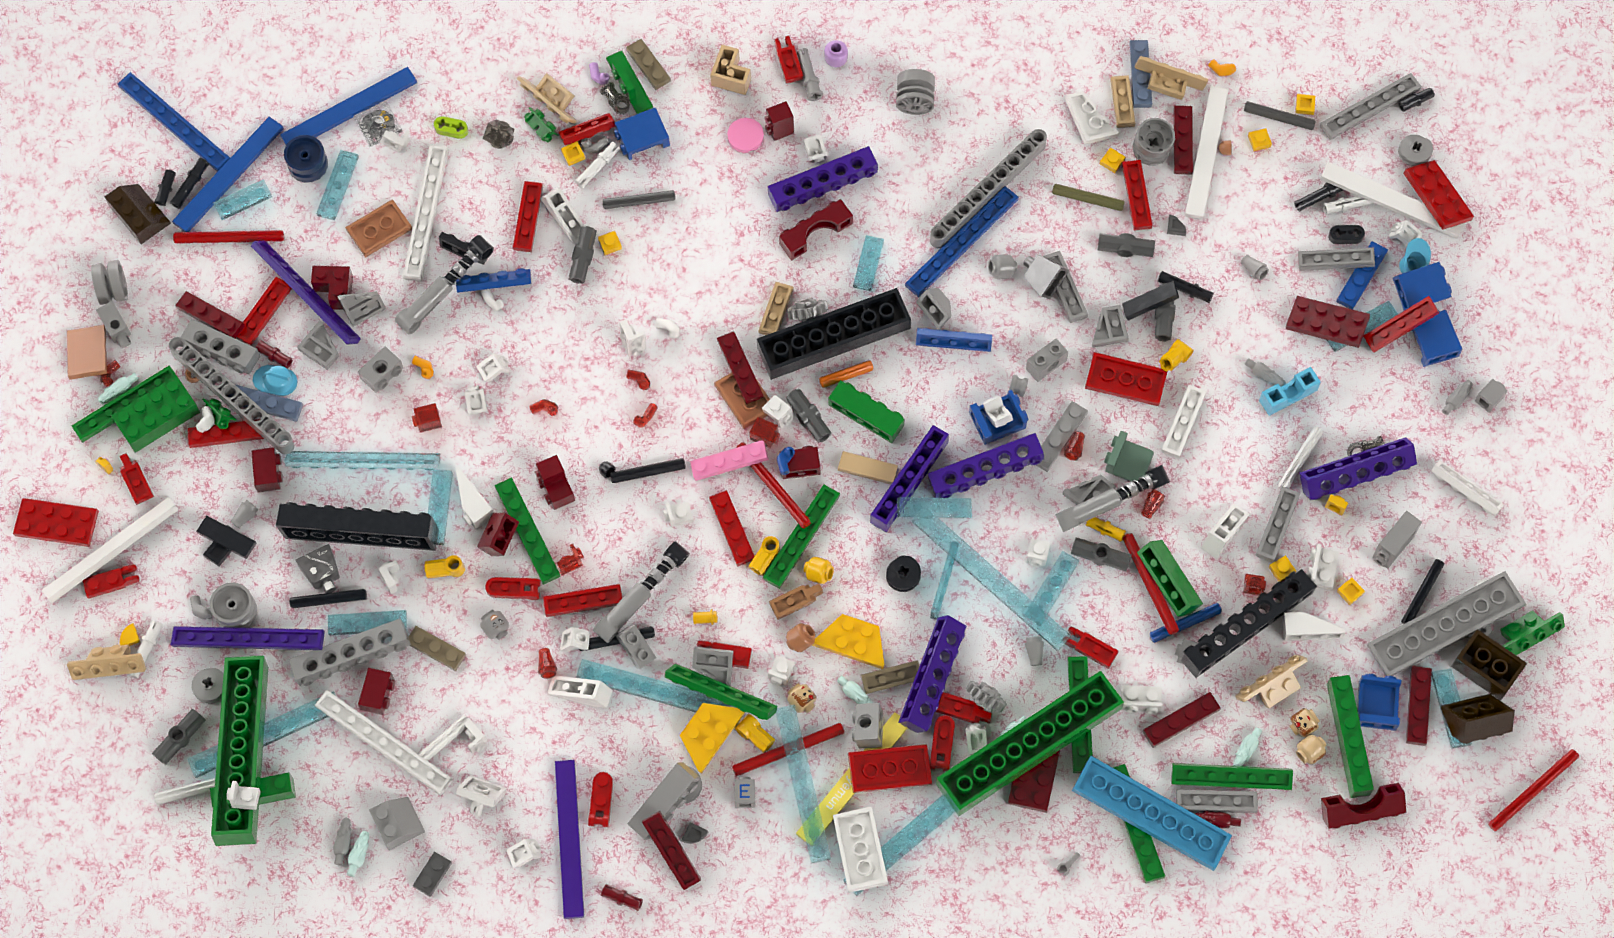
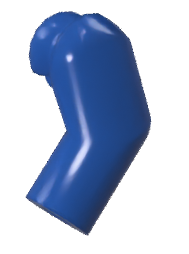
[777,447,795,475]

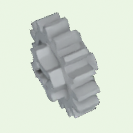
[787,298,828,322]
[966,681,1007,712]

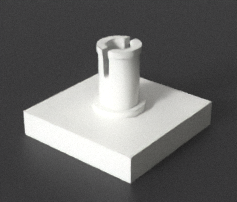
[456,775,507,816]

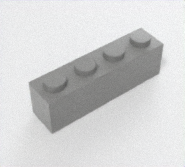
[627,762,700,840]

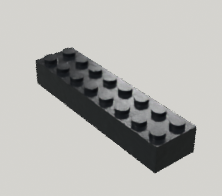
[757,288,911,380]
[276,502,439,551]

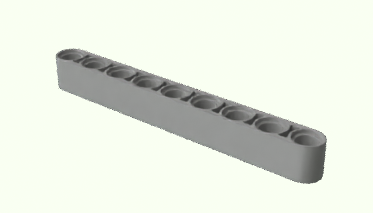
[930,129,1047,248]
[169,337,294,454]

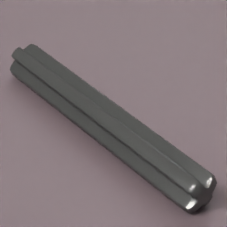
[1244,101,1316,130]
[602,190,676,209]

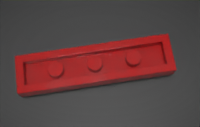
[1122,160,1153,231]
[513,181,543,252]
[235,277,292,346]
[1364,296,1439,353]
[188,419,264,448]
[709,490,755,567]
[543,584,622,617]

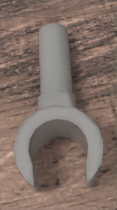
[1057,852,1080,876]

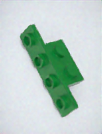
[606,51,653,114]
[1500,610,1565,655]

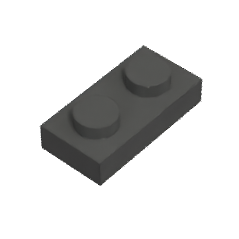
[413,851,452,897]

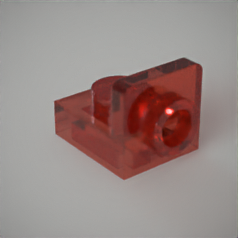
[557,543,584,575]
[1243,574,1266,595]

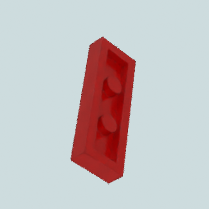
[558,113,616,146]

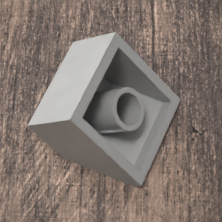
[369,797,425,850]

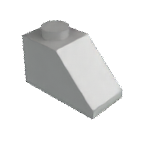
[916,288,951,330]

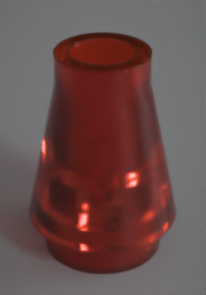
[1064,431,1085,461]
[1141,489,1165,519]
[538,648,557,679]

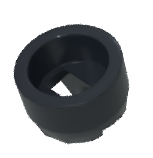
[599,461,616,478]

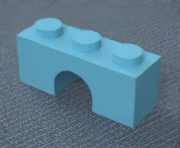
[1259,367,1321,416]

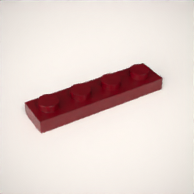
[1173,105,1193,175]
[175,291,245,338]
[717,331,764,405]
[1406,666,1432,746]
[1142,692,1221,748]
[642,811,701,890]

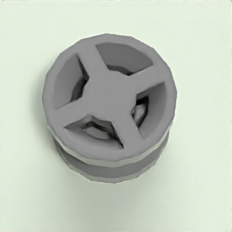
[1009,375,1029,397]

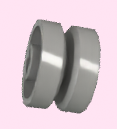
[91,260,128,305]
[210,582,257,628]

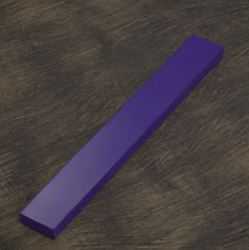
[251,241,361,345]
[170,626,325,650]
[555,760,584,919]

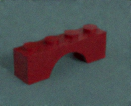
[779,199,853,261]
[1321,782,1407,829]

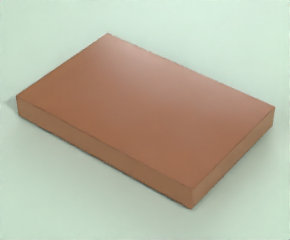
[345,199,412,258]
[67,325,107,380]
[714,373,770,429]

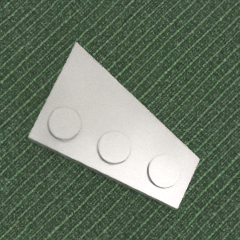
[1065,91,1119,145]

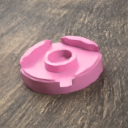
[727,118,764,153]

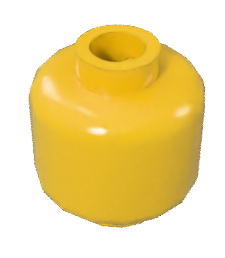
[804,557,834,584]

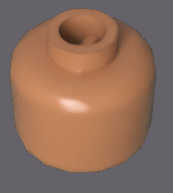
[786,623,816,652]

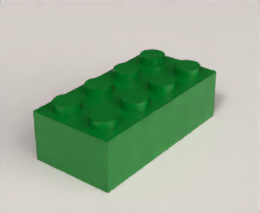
[111,375,200,453]

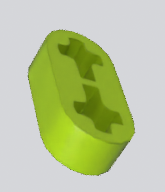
[434,116,468,139]

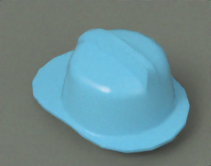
[1399,238,1431,274]
[253,365,298,396]

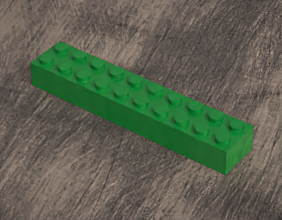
[211,656,269,846]
[936,671,1124,816]

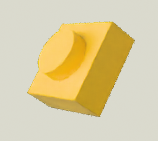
[1295,94,1316,115]
[1248,128,1272,152]
[561,141,585,166]
[1100,147,1126,173]
[598,231,622,255]
[1325,494,1348,516]
[1269,555,1296,582]
[1337,577,1365,605]

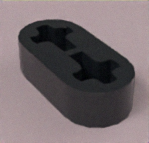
[1328,225,1365,244]

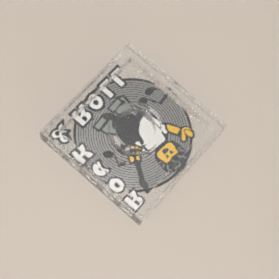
[353,101,403,147]

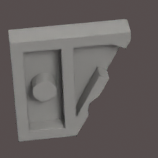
[338,291,386,327]
[1092,305,1129,348]
[297,321,339,370]
[1063,475,1116,505]
[692,647,734,686]

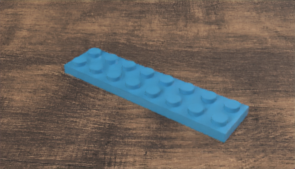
[1072,756,1232,871]

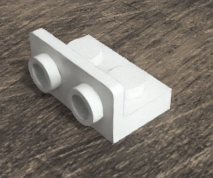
[620,319,646,356]
[1307,544,1339,590]
[1121,685,1163,714]

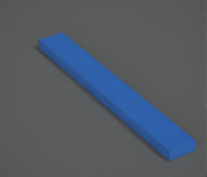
[280,67,417,145]
[117,72,230,172]
[172,116,284,232]
[905,186,1019,298]

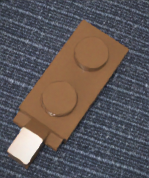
[769,583,823,620]

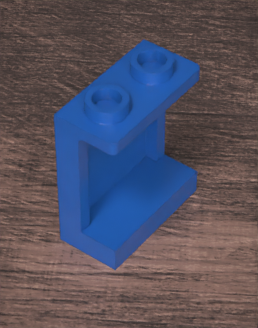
[613,107,670,160]
[1393,261,1452,311]
[1412,310,1463,367]
[969,389,1029,445]
[1357,674,1402,731]

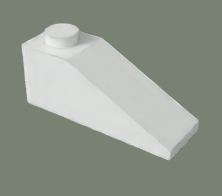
[540,187,584,244]
[456,467,494,529]
[1201,504,1250,558]
[1282,610,1346,641]
[547,675,613,708]

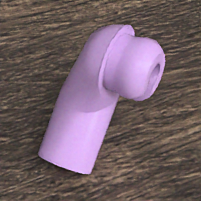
[589,62,610,85]

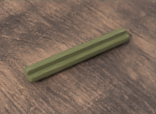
[1052,184,1125,211]

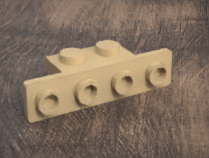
[1135,56,1208,100]
[517,73,577,124]
[67,645,146,680]
[1235,655,1308,708]

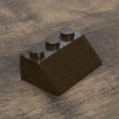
[104,184,171,244]
[1451,629,1527,701]
[1441,694,1515,744]

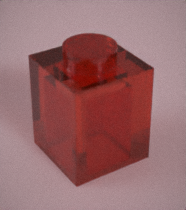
[412,403,442,433]
[749,417,780,448]

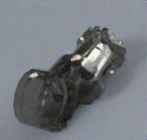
[600,82,630,115]
[1347,436,1385,456]

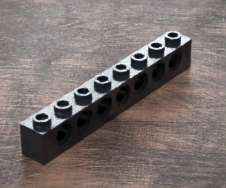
[1181,569,1317,678]

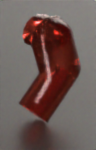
[100,360,121,387]
[626,369,650,390]
[529,399,558,416]
[633,403,658,428]

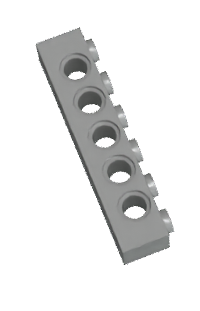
[289,618,411,686]

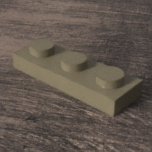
[626,39,671,90]
[409,626,466,671]
[860,660,920,694]

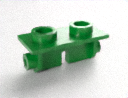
[524,107,559,143]
[202,398,236,429]

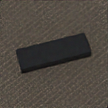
[1122,281,1179,321]
[196,515,257,559]

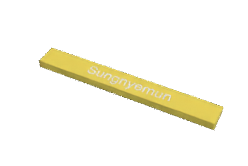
[796,712,908,847]

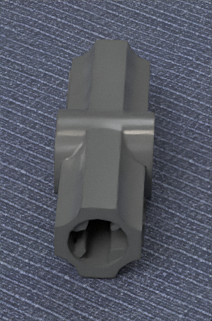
[568,226,597,284]
[1097,233,1155,257]
[1155,283,1176,342]
[786,389,831,443]
[1071,537,1131,572]
[152,709,206,765]

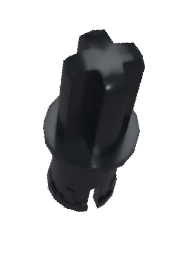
[1398,88,1435,112]
[154,169,176,206]

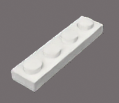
[1161,385,1206,459]
[1431,460,1504,516]

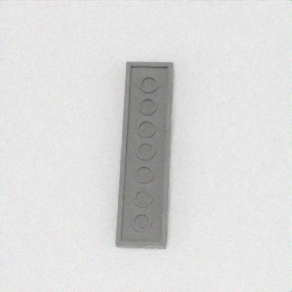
[1367,571,1526,676]

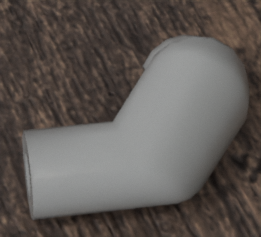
[581,136,609,153]
[190,596,213,620]

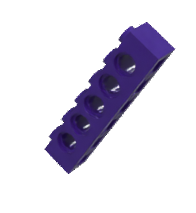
[768,146,878,212]
[870,425,949,532]
[927,433,1044,500]
[1300,437,1417,500]
[898,615,967,733]

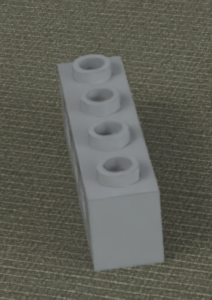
[181,319,260,374]

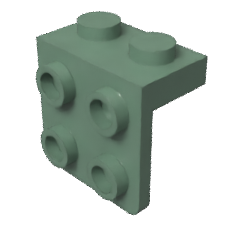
[1104,431,1154,482]

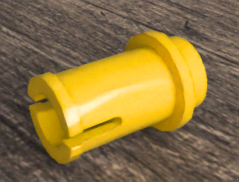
[693,609,718,625]

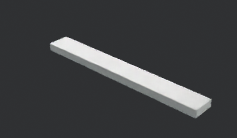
[1185,86,1229,220]
[403,145,448,281]
[1320,162,1463,239]
[41,497,179,603]
[315,690,453,796]

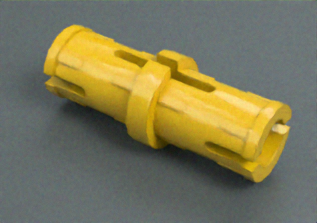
[1086,517,1126,542]

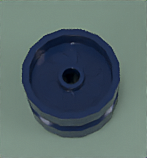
[284,135,328,183]

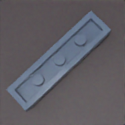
[1129,40,1152,108]
[228,385,303,422]

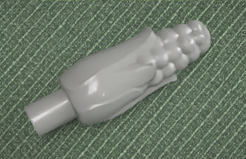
[1245,358,1286,387]
[1442,380,1473,415]
[333,818,352,865]

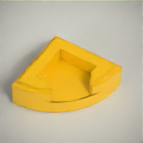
[95,457,113,475]
[120,623,140,646]

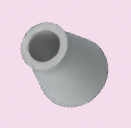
[1241,255,1269,281]
[231,500,258,528]
[1025,636,1044,666]

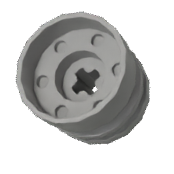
[896,69,935,115]
[1133,118,1175,166]

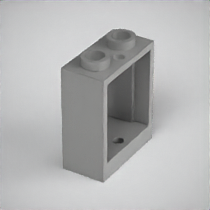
[1372,510,1422,569]

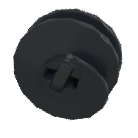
[886,555,921,592]

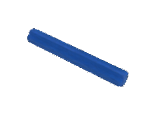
[1150,603,1222,643]

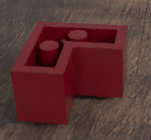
[311,266,353,310]
[534,455,575,510]

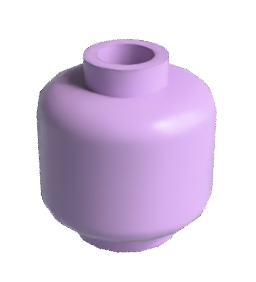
[824,40,848,67]

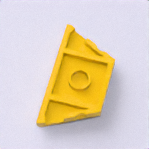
[812,614,884,669]
[680,703,745,774]

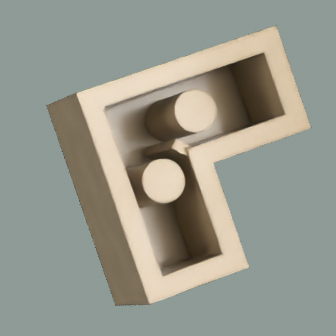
[710,45,751,95]

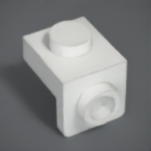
[803,134,828,163]
[762,395,794,429]
[983,395,1013,428]

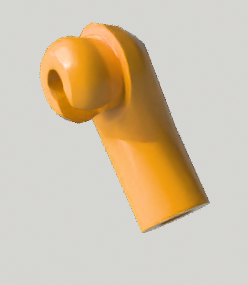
[1208,59,1236,76]
[412,355,434,379]

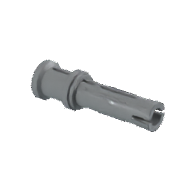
[797,48,823,101]

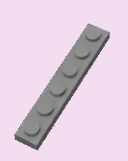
[1320,73,1422,140]

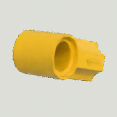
[1159,339,1194,371]
[748,536,780,576]
[424,555,465,579]
[735,713,775,753]

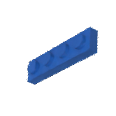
[1336,241,1388,310]
[456,268,532,293]
[916,328,992,352]

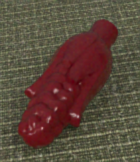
[1195,811,1241,829]

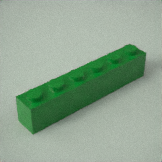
[1327,675,1374,798]

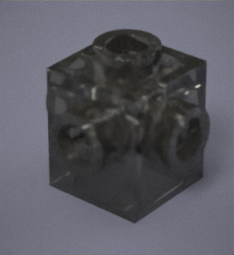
[482,119,515,149]

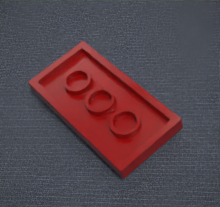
[1403,160,1474,230]
[1085,352,1168,407]
[13,498,99,547]
[848,744,932,793]

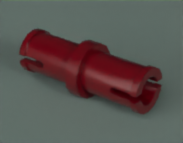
[256,340,293,369]
[601,884,643,911]

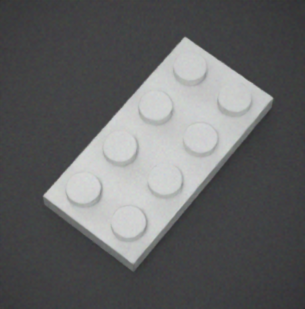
[833,807,888,893]

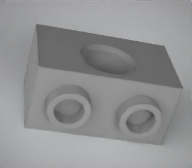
[1026,338,1068,382]
[358,346,403,393]
[615,625,657,669]
[852,703,883,749]

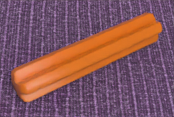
[819,360,873,388]

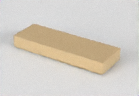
[1110,75,1136,128]
[758,282,794,335]
[838,451,898,484]

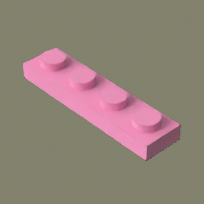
[690,440,769,481]

